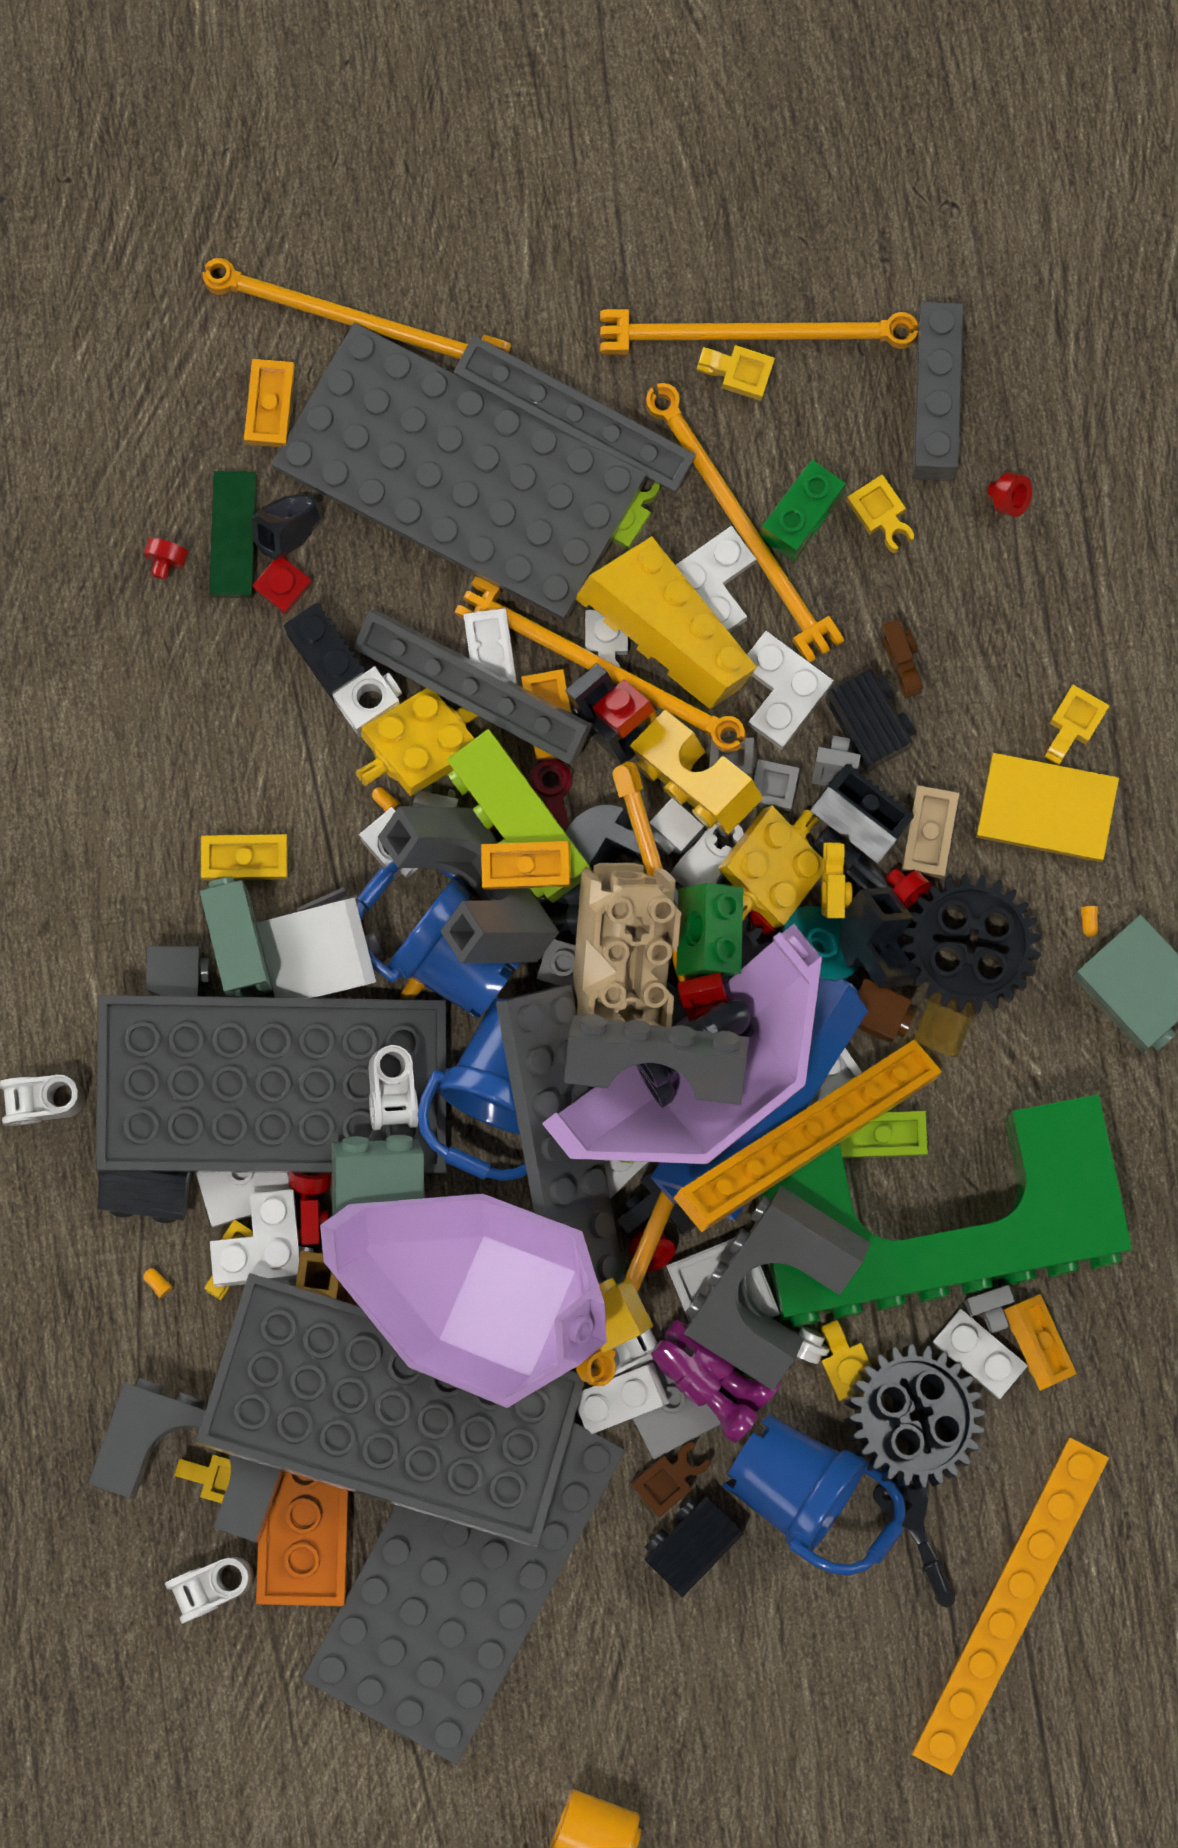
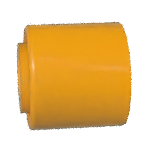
[550,1789,642,1848]

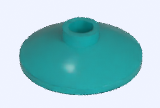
[782,906,858,981]

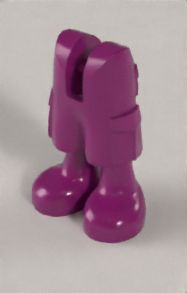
[650,1320,781,1443]

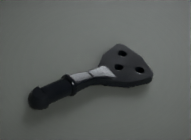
[873,1476,955,1608]

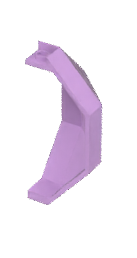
[542,924,822,1164]
[320,1194,607,1408]

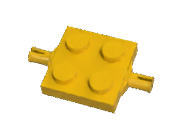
[356,688,479,797]
[718,806,824,928]

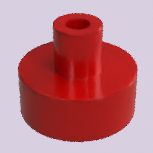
[987,472,1032,517]
[143,538,189,580]
[886,868,931,911]
[288,1173,332,1201]
[628,1226,675,1272]

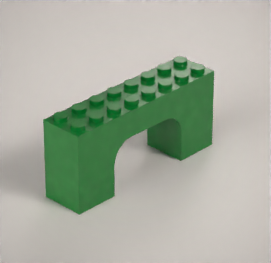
[756,1094,1132,1328]

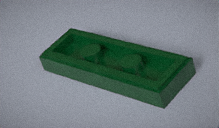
[209,471,257,598]

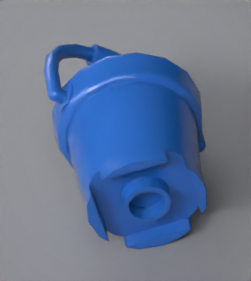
[356,861,521,1020]
[417,998,527,1181]
[722,1414,906,1576]

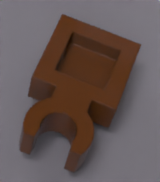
[880,619,923,699]
[631,1442,711,1518]

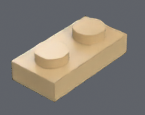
[901,785,959,879]

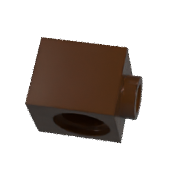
[857,978,915,1044]

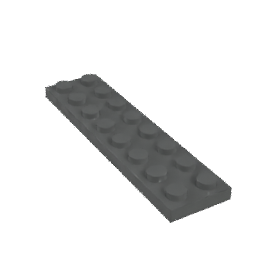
[496,985,625,1285]

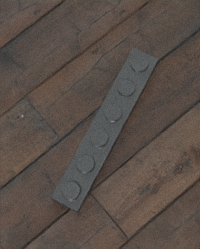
[453,335,696,493]
[353,609,592,764]

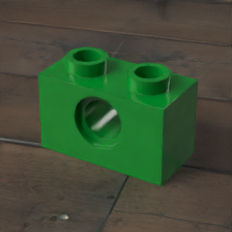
[761,459,846,563]
[676,883,743,978]

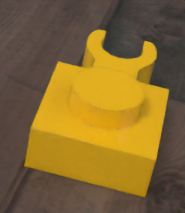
[846,474,914,554]
[821,843,852,918]

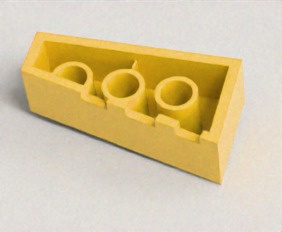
[576,536,757,709]

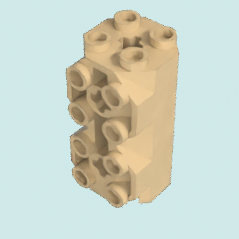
[572,863,681,1027]

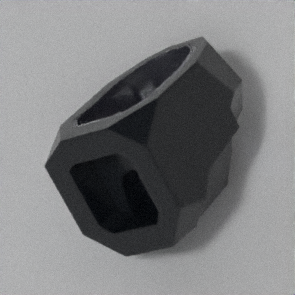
[251,495,322,560]

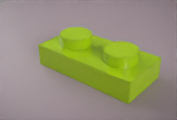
[839,1111,928,1159]

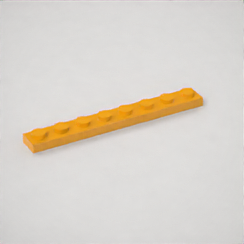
[674,1039,942,1232]
[911,1437,1109,1776]

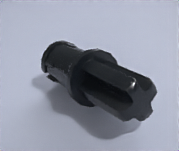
[812,827,890,890]

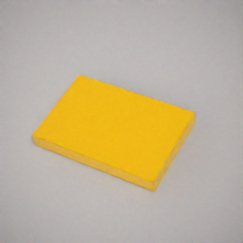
[976,753,1119,863]

